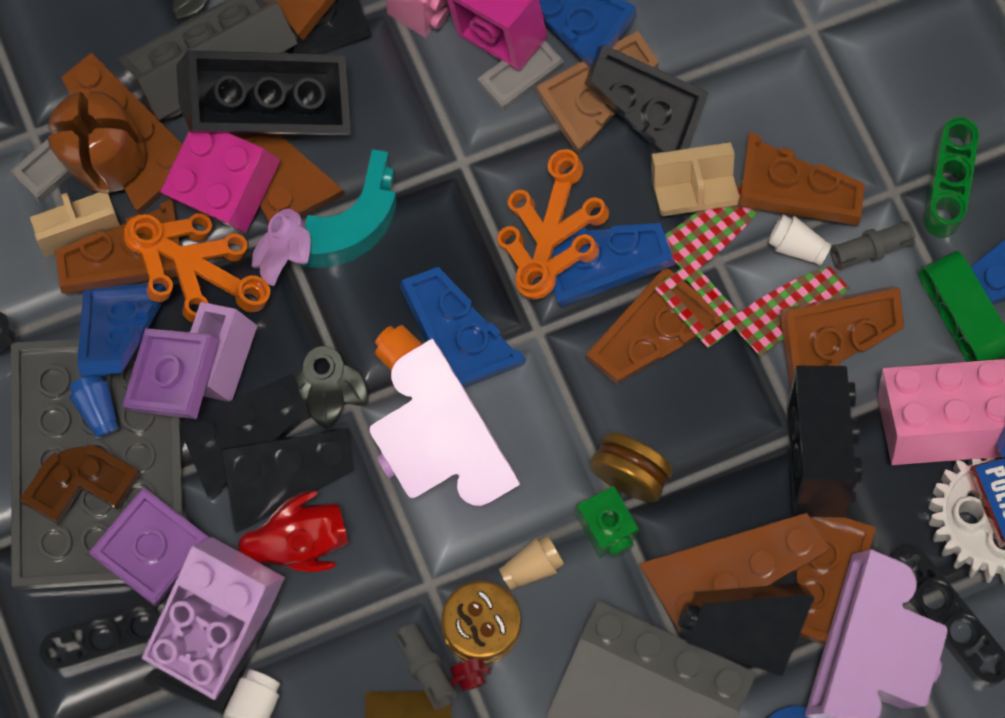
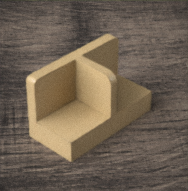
[651,142,739,216]
[30,193,120,258]

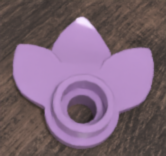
[252,208,311,286]

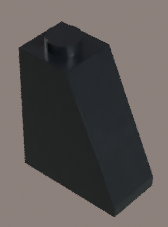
[678,583,815,677]

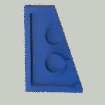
[400,267,526,388]

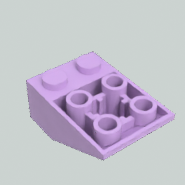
[142,537,285,700]

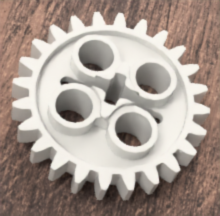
[928,457,1005,584]

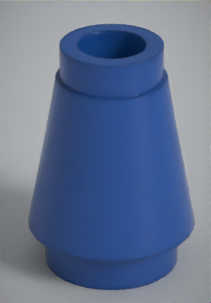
[69,375,119,439]

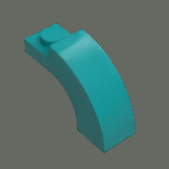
[301,149,397,268]

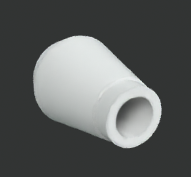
[768,215,831,266]

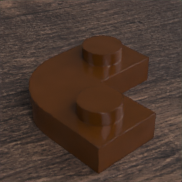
[20,444,140,525]

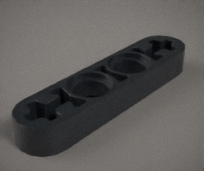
[890,545,1005,687]
[39,596,169,673]

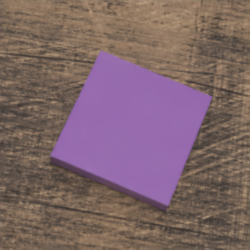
[122,328,219,419]
[89,487,209,607]

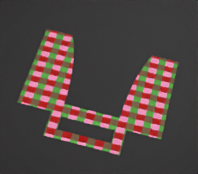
[655,181,850,356]

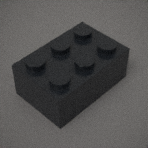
[786,366,863,518]

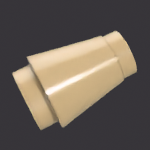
[499,535,565,591]

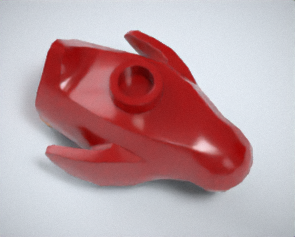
[238,490,348,572]

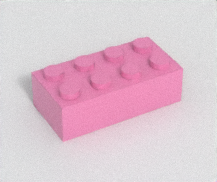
[877,359,1005,465]

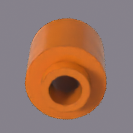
[375,325,423,371]

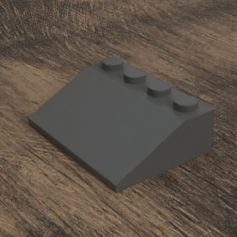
[546,601,757,718]

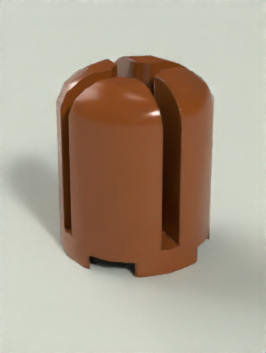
[47,91,147,194]

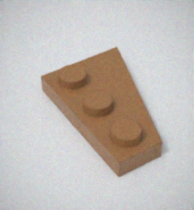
[536,31,659,155]

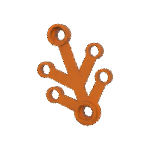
[497,149,609,300]
[123,213,270,322]

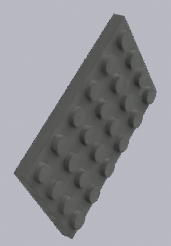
[11,339,183,590]

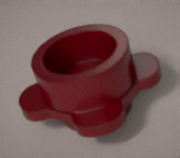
[450,658,492,692]

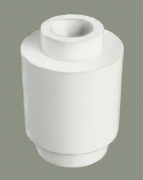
[223,670,280,718]

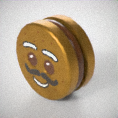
[590,433,673,502]
[442,581,521,664]

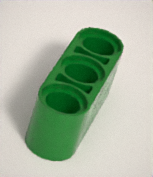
[923,117,979,238]
[919,251,1005,362]

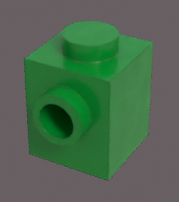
[575,486,639,558]

